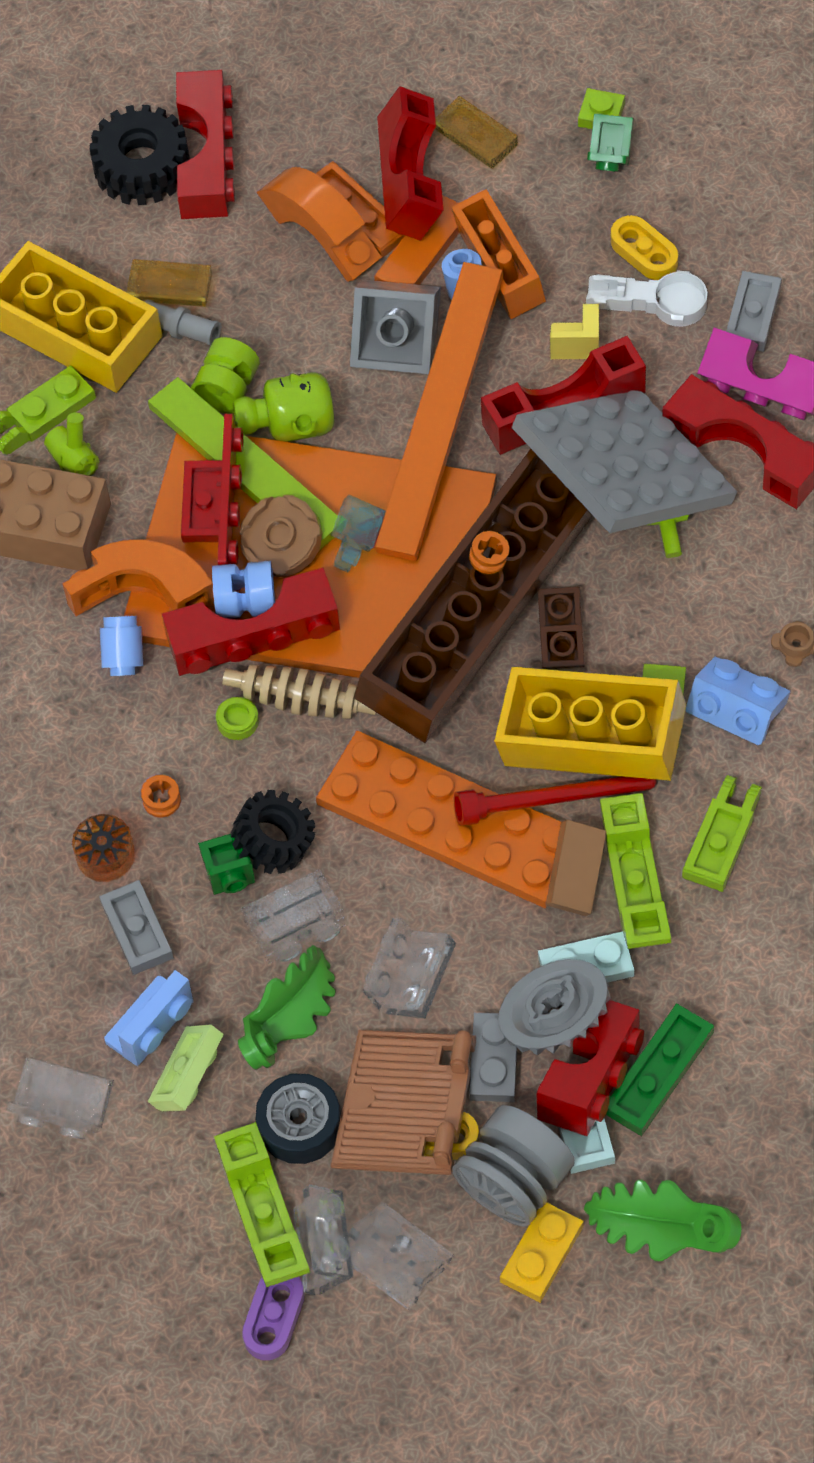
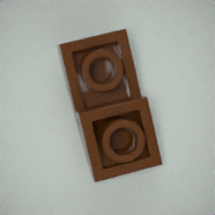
[538,587,585,669]

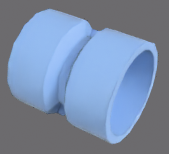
[212,561,275,619]

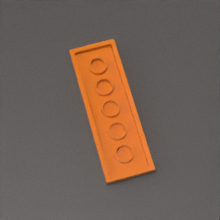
[316,731,561,909]

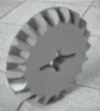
[499,959,611,1055]

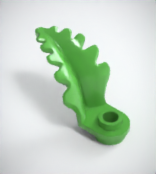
[238,945,336,1070]
[584,1180,741,1261]

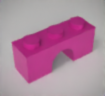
[697,327,814,420]

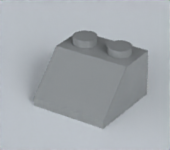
[350,280,441,374]

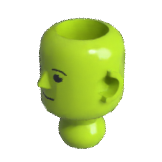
[233,373,334,442]

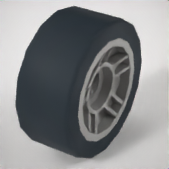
[255,1073,341,1164]

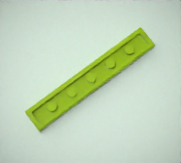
[148,377,345,550]

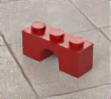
[536,1000,644,1136]

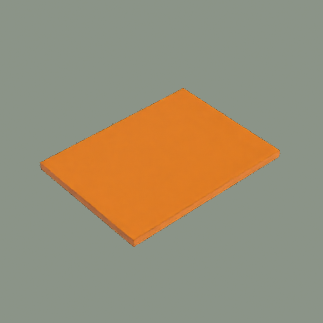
[124,433,497,678]

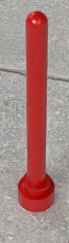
[454,776,656,826]

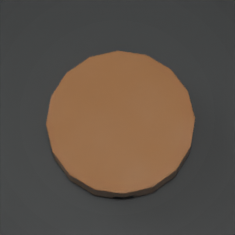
[240,495,323,577]

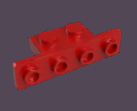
[181,413,244,565]

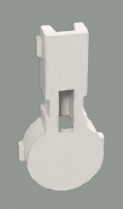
[586,270,707,326]

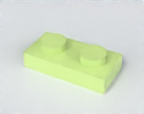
[148,1025,224,1111]

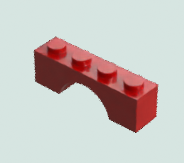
[176,70,235,219]
[377,86,444,241]
[481,336,646,455]
[662,374,814,510]
[162,567,340,676]

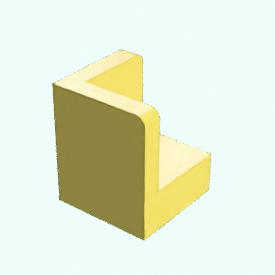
[550,304,599,359]

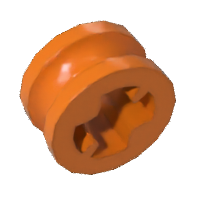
[469,531,510,574]
[141,775,181,818]

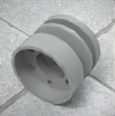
[452,1105,574,1227]

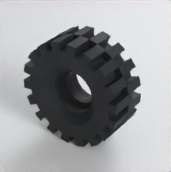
[90,105,190,205]

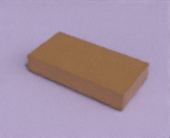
[546,819,606,916]

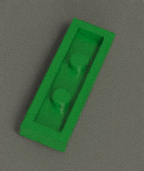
[606,1003,714,1137]

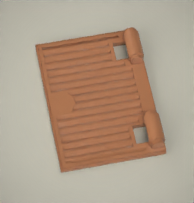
[331,1030,476,1175]

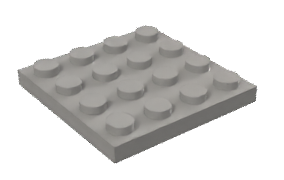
[512,391,737,533]

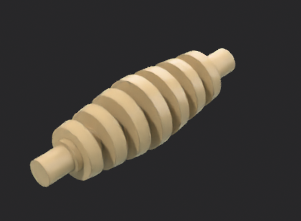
[222,665,376,719]

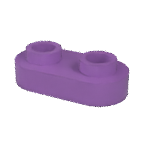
[242,1277,304,1360]

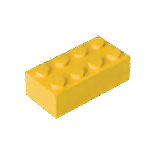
[0,241,163,393]
[494,667,687,781]

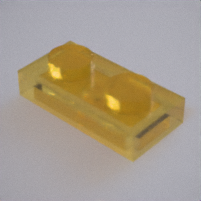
[435,96,518,169]
[126,259,212,307]

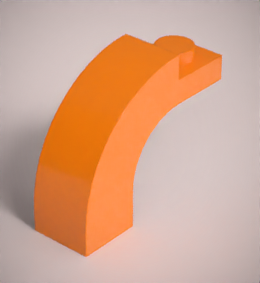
[257,167,382,282]
[62,540,215,617]

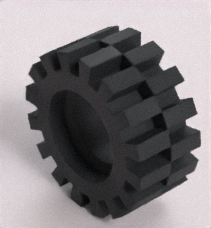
[231,790,315,874]

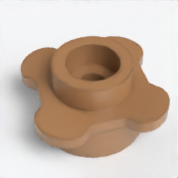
[771,621,814,667]

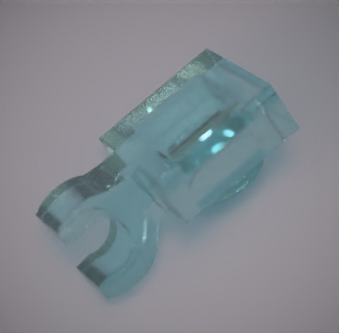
[331,495,386,573]

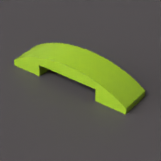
[600,793,672,949]
[214,1122,310,1287]

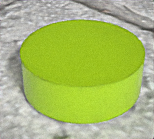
[216,697,259,740]

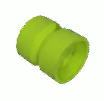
[190,337,260,414]

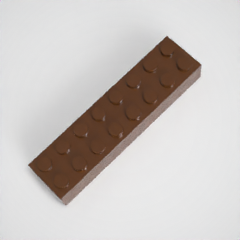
[354,449,593,743]

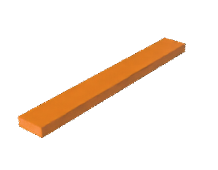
[375,262,503,561]

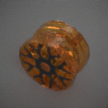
[72,814,135,882]

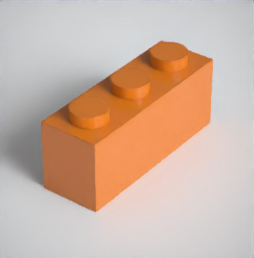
[451,189,546,319]

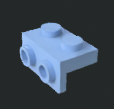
[686,656,791,745]
[104,970,194,1067]

